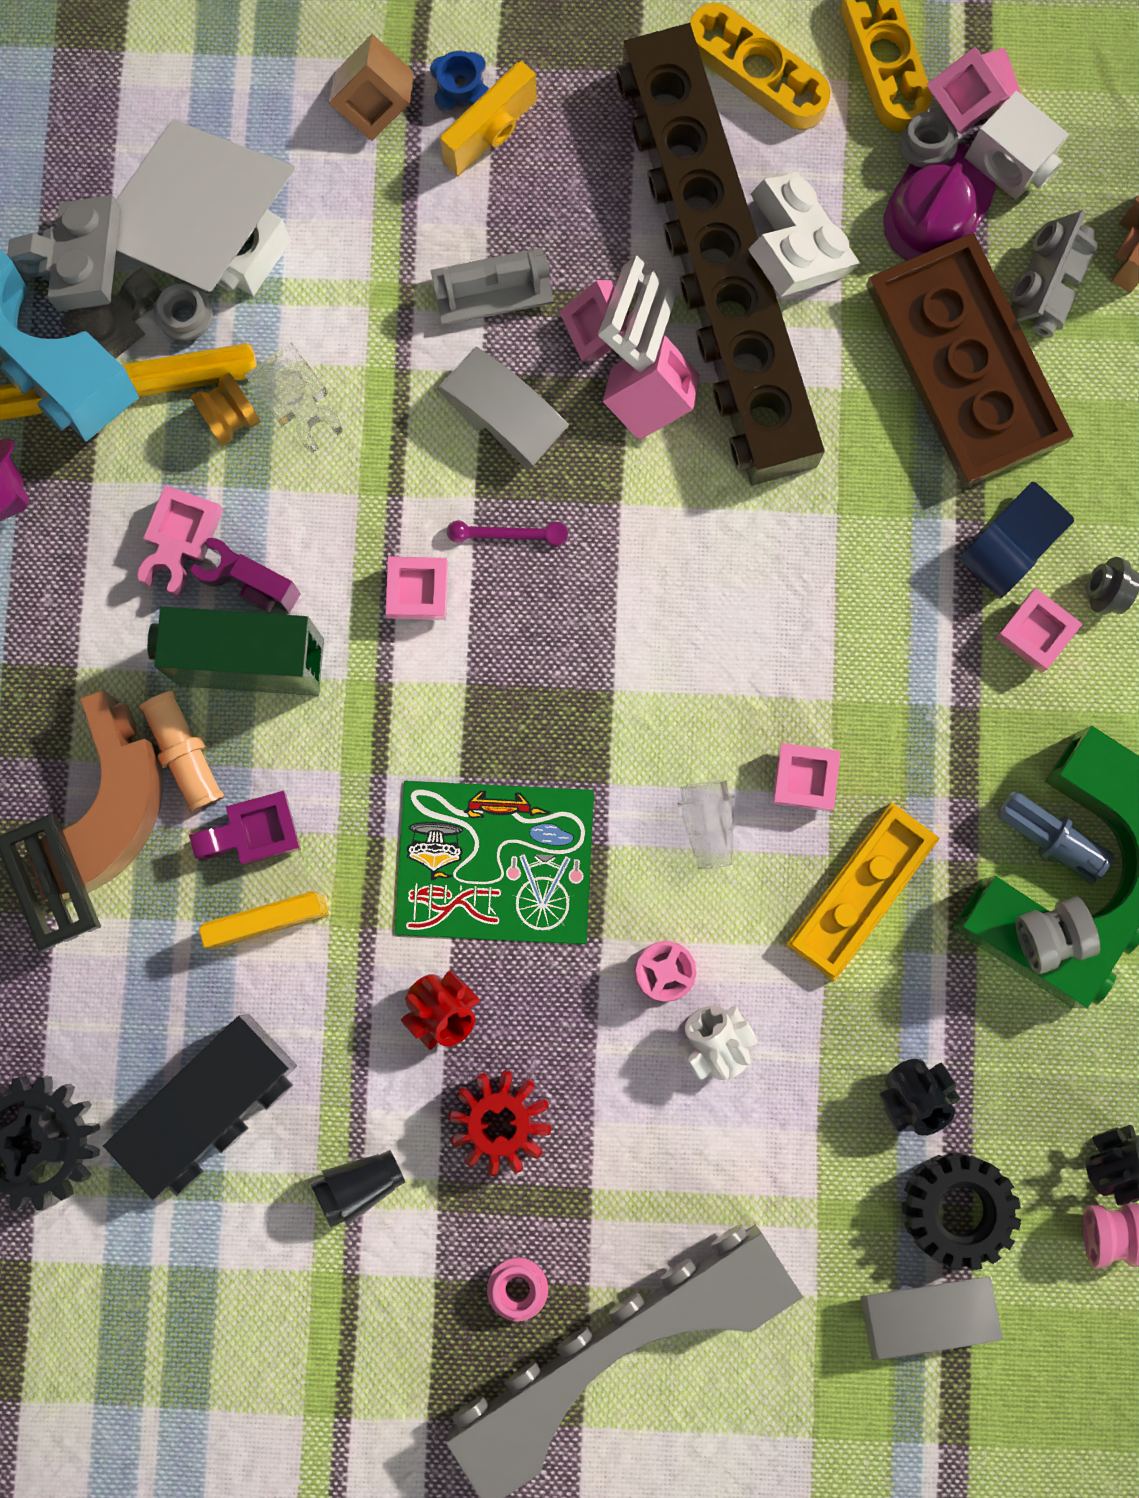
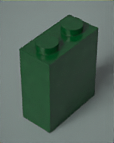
[147,606,324,696]

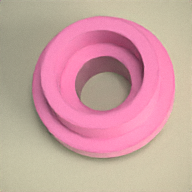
[487,1257,548,1321]

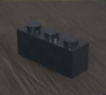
[103,1014,297,1200]

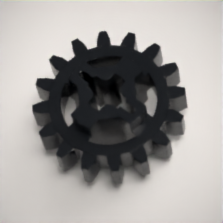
[0,1075,101,1211]

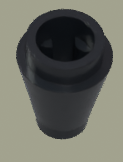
[310,1150,406,1228]

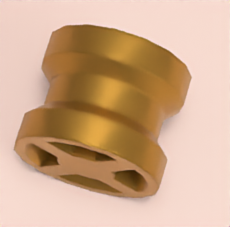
[190,372,261,446]

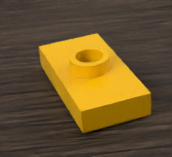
[440,60,537,177]

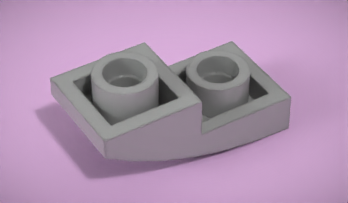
[437,347,569,468]
[861,1276,1003,1360]

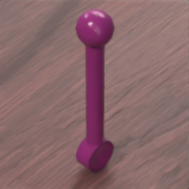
[446,520,568,547]

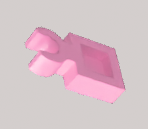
[138,485,223,597]

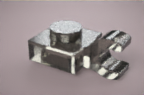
[60,267,162,359]

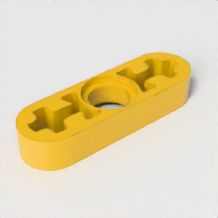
[840,0,932,132]
[690,3,831,130]

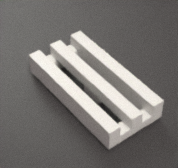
[598,255,677,373]

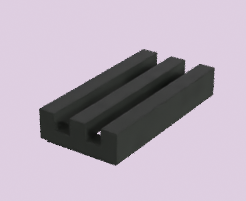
[0,814,101,952]

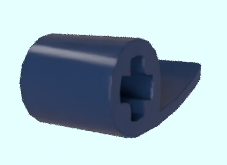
[957,482,1074,599]

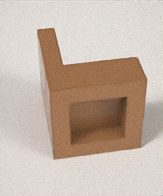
[329,34,414,141]

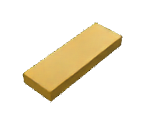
[785,803,940,981]

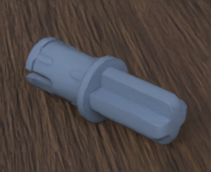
[997,792,1114,885]

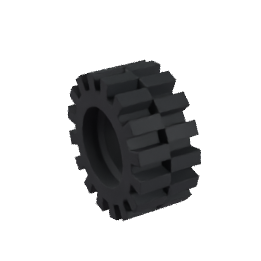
[902,1153,1021,1271]

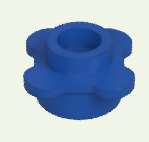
[430,51,489,111]

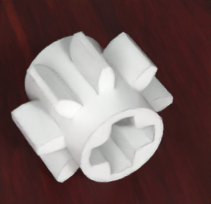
[677,1006,758,1081]

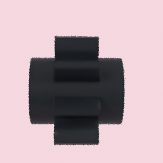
[880,1059,961,1136]
[1085,1125,1139,1206]

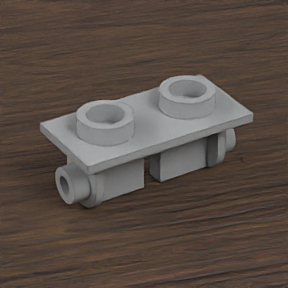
[1011,210,1098,338]
[431,248,554,326]

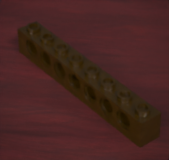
[615,23,825,486]

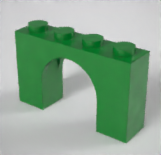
[951,725,1139,1009]

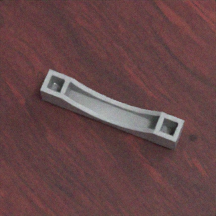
[446,1224,803,1498]

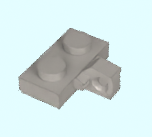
[7,195,121,311]

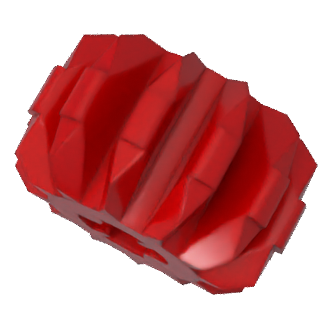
[448,1070,552,1176]

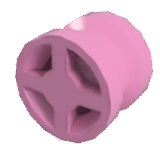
[634,941,696,1002]
[1083,1203,1139,1268]

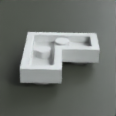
[748,172,860,297]

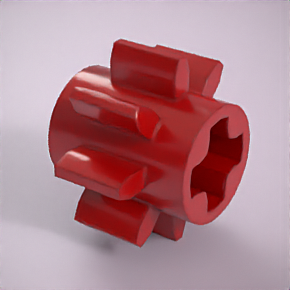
[401,971,480,1050]

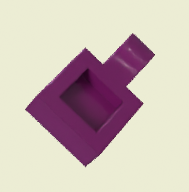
[190,538,301,614]
[189,790,301,866]

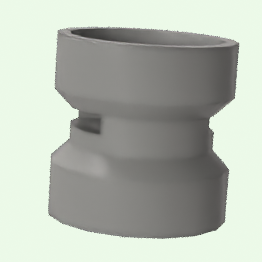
[1015,896,1100,974]

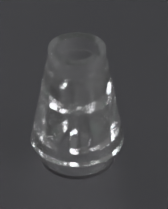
[676,780,735,869]

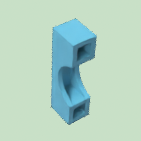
[0,249,139,442]

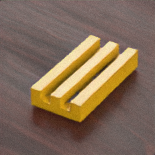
[198,891,330,949]

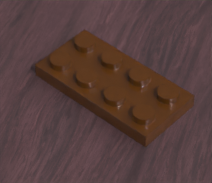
[866,232,1074,488]

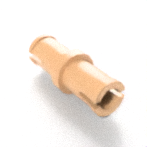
[139,691,225,813]

